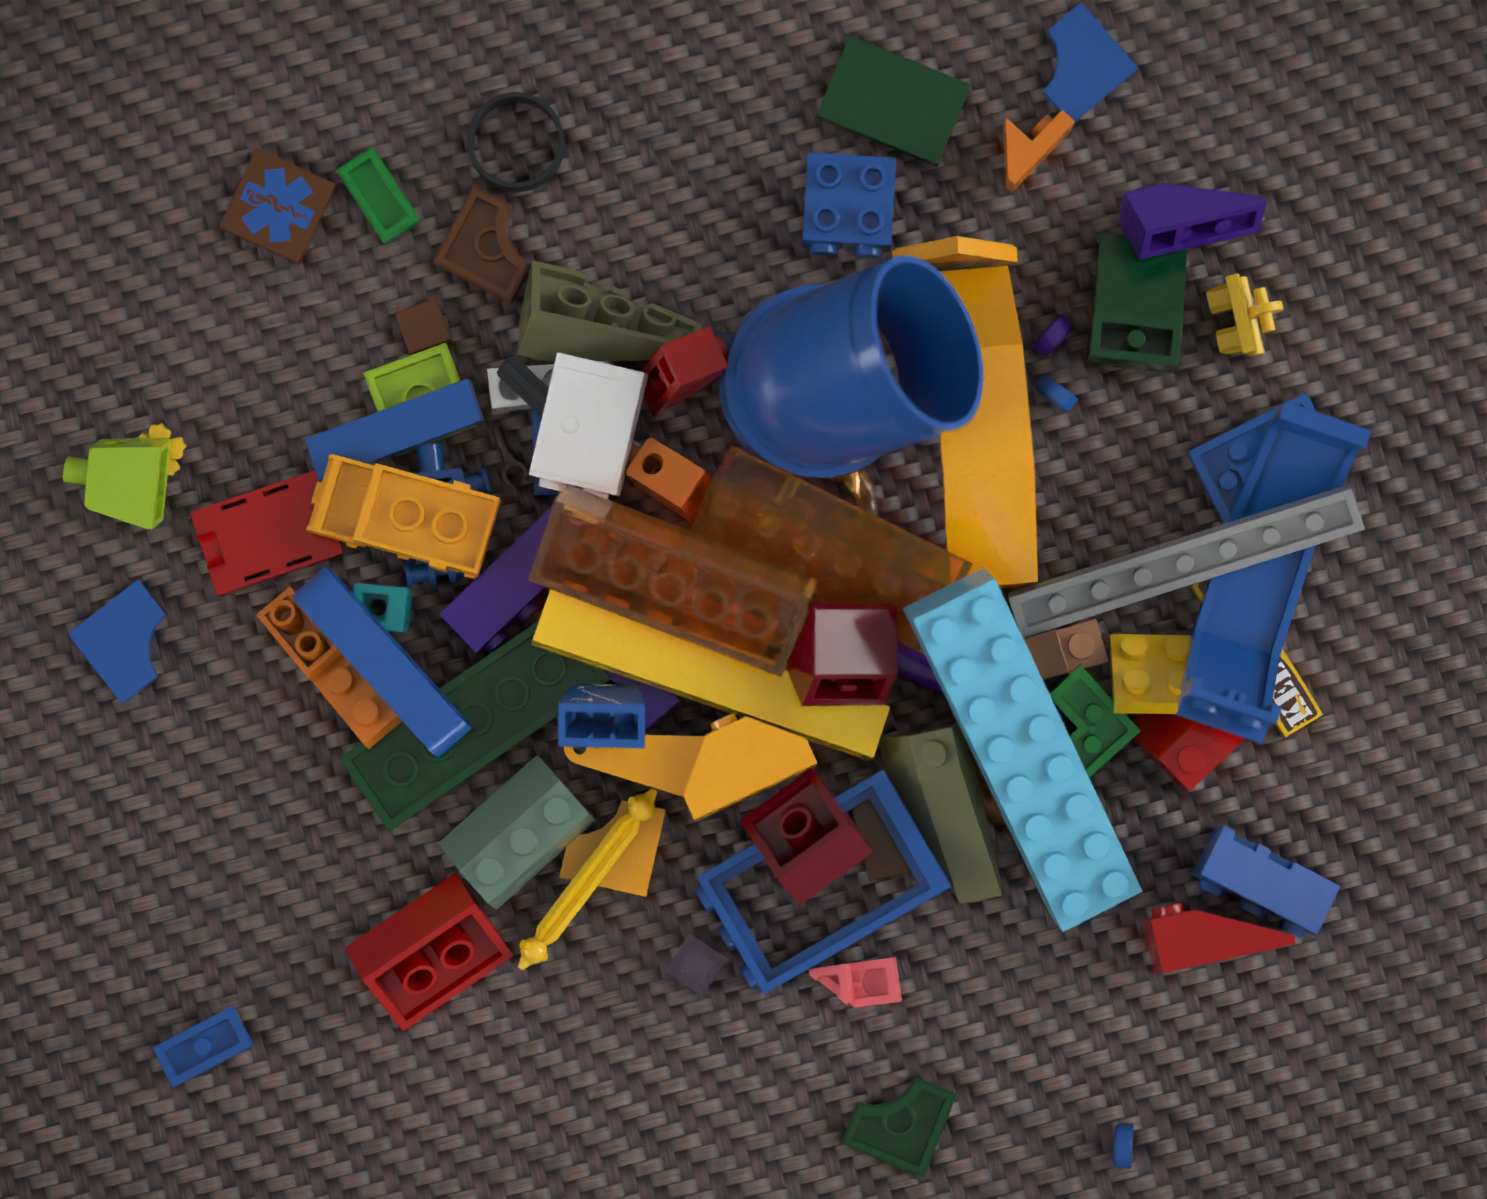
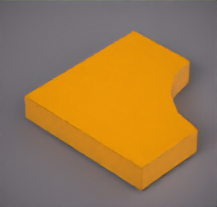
[892,236,1017,268]
[559,800,666,897]

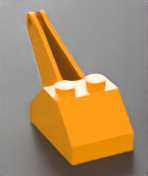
[564,713,818,822]

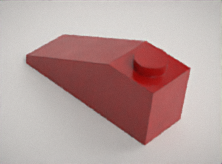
[640,326,729,417]

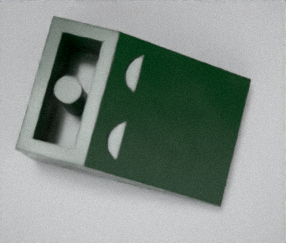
[1085,232,1187,374]

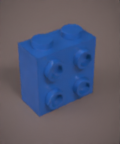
[802,152,896,259]

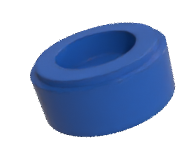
[1034,373,1078,412]
[1113,1122,1134,1169]

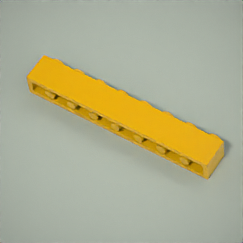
[531,586,890,761]

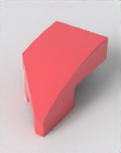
[809,957,902,1008]

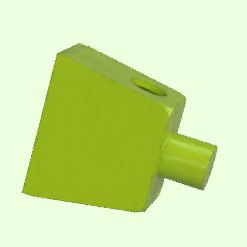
[63,438,171,530]

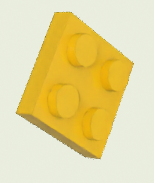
[1109,634,1191,714]

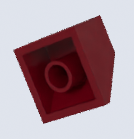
[740,767,873,905]

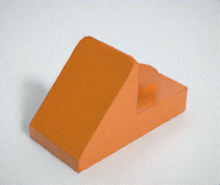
[1003,110,1075,193]

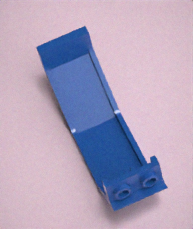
[1177,401,1371,744]

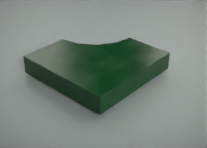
[840,1077,957,1178]

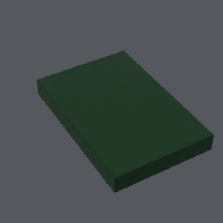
[816,35,971,167]

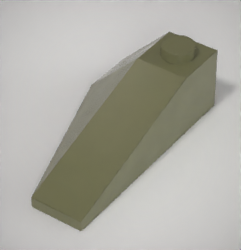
[518,260,702,363]
[879,722,1004,904]

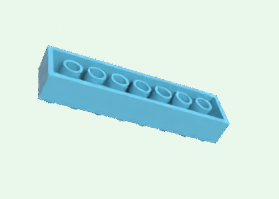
[903,567,1143,932]

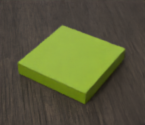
[363,343,477,456]

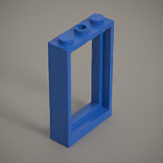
[695,770,952,994]

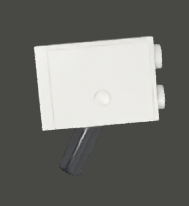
[497,352,648,502]

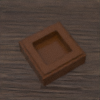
[395,298,452,355]

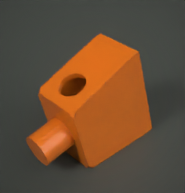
[625,437,719,524]

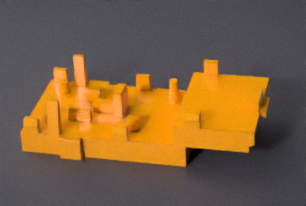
[306,454,501,579]

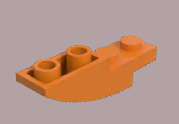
[256,586,402,749]

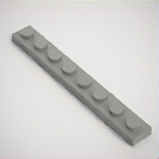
[1008,484,1365,638]

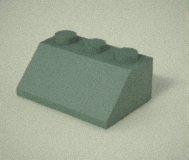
[438,754,596,910]

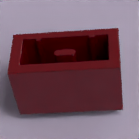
[786,603,897,706]

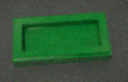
[336,146,421,245]

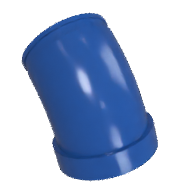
[719,256,984,478]

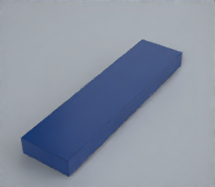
[305,379,485,481]

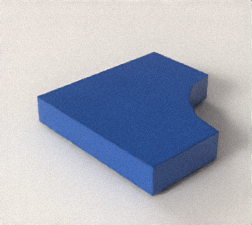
[1043,3,1138,124]
[68,580,167,704]

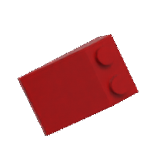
[1142,903,1296,973]

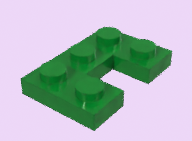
[1049,664,1141,778]

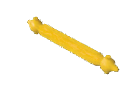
[518,788,658,970]

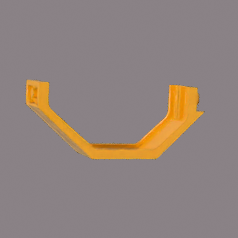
[939,265,1038,589]

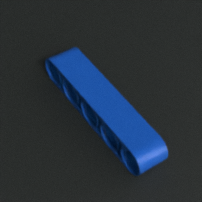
[292,565,472,758]

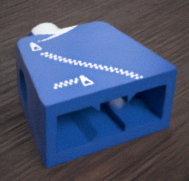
[558,684,645,748]

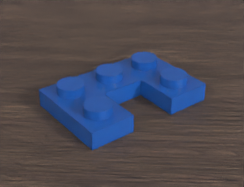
[1186,392,1316,524]

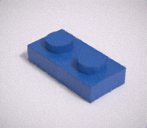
[153,1006,254,1088]

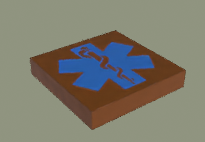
[219,148,337,265]

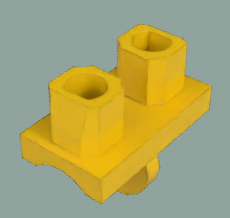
[1206,273,1284,357]

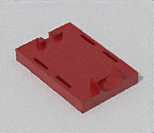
[190,470,345,597]

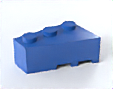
[1191,825,1340,939]

